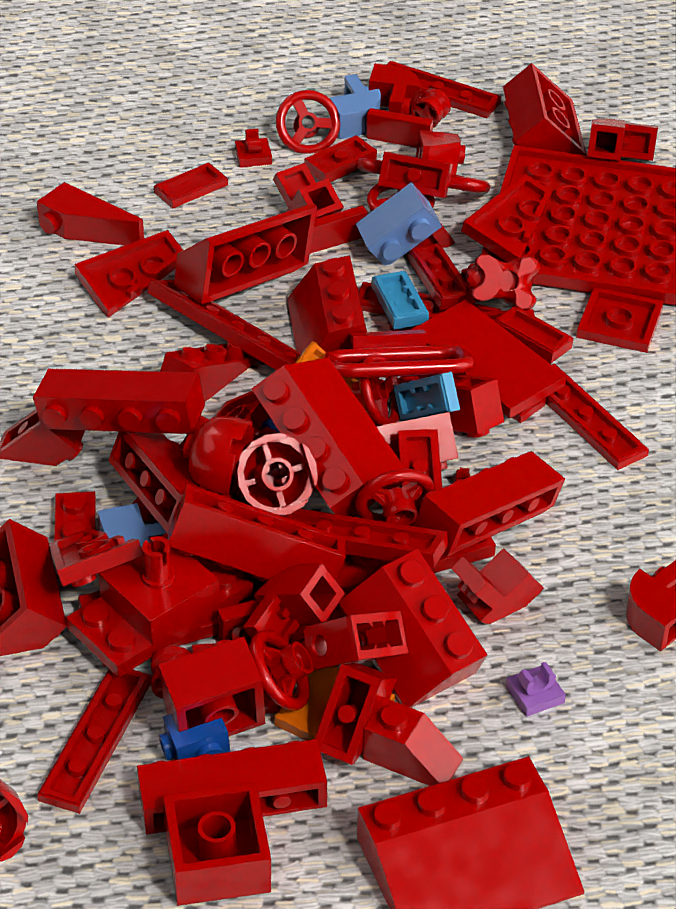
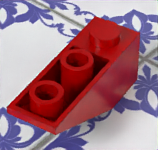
[160,341,259,402]

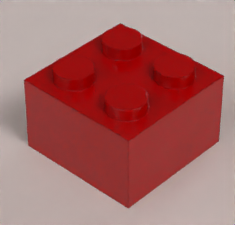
[159,636,266,737]
[163,782,271,906]

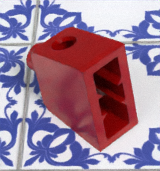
[299,610,408,670]

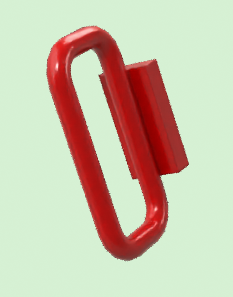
[357,151,490,198]
[321,330,475,379]

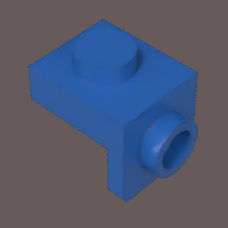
[158,714,231,761]

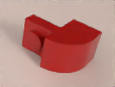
[369,63,420,115]
[587,119,658,161]
[273,163,344,219]
[451,548,544,624]
[626,560,676,652]
[243,563,345,649]

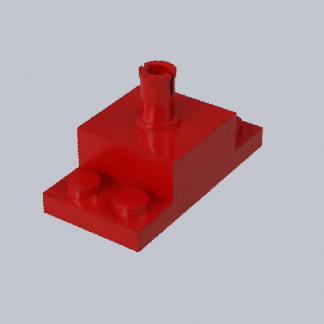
[66,533,254,678]

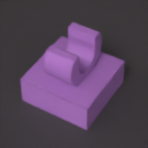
[506,662,566,717]

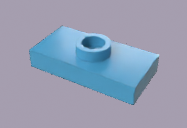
[371,271,429,329]
[393,372,460,422]

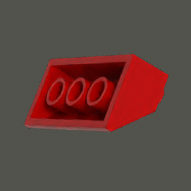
[174,203,317,305]
[251,357,406,517]

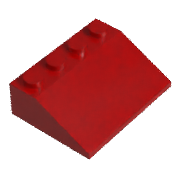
[357,756,585,909]

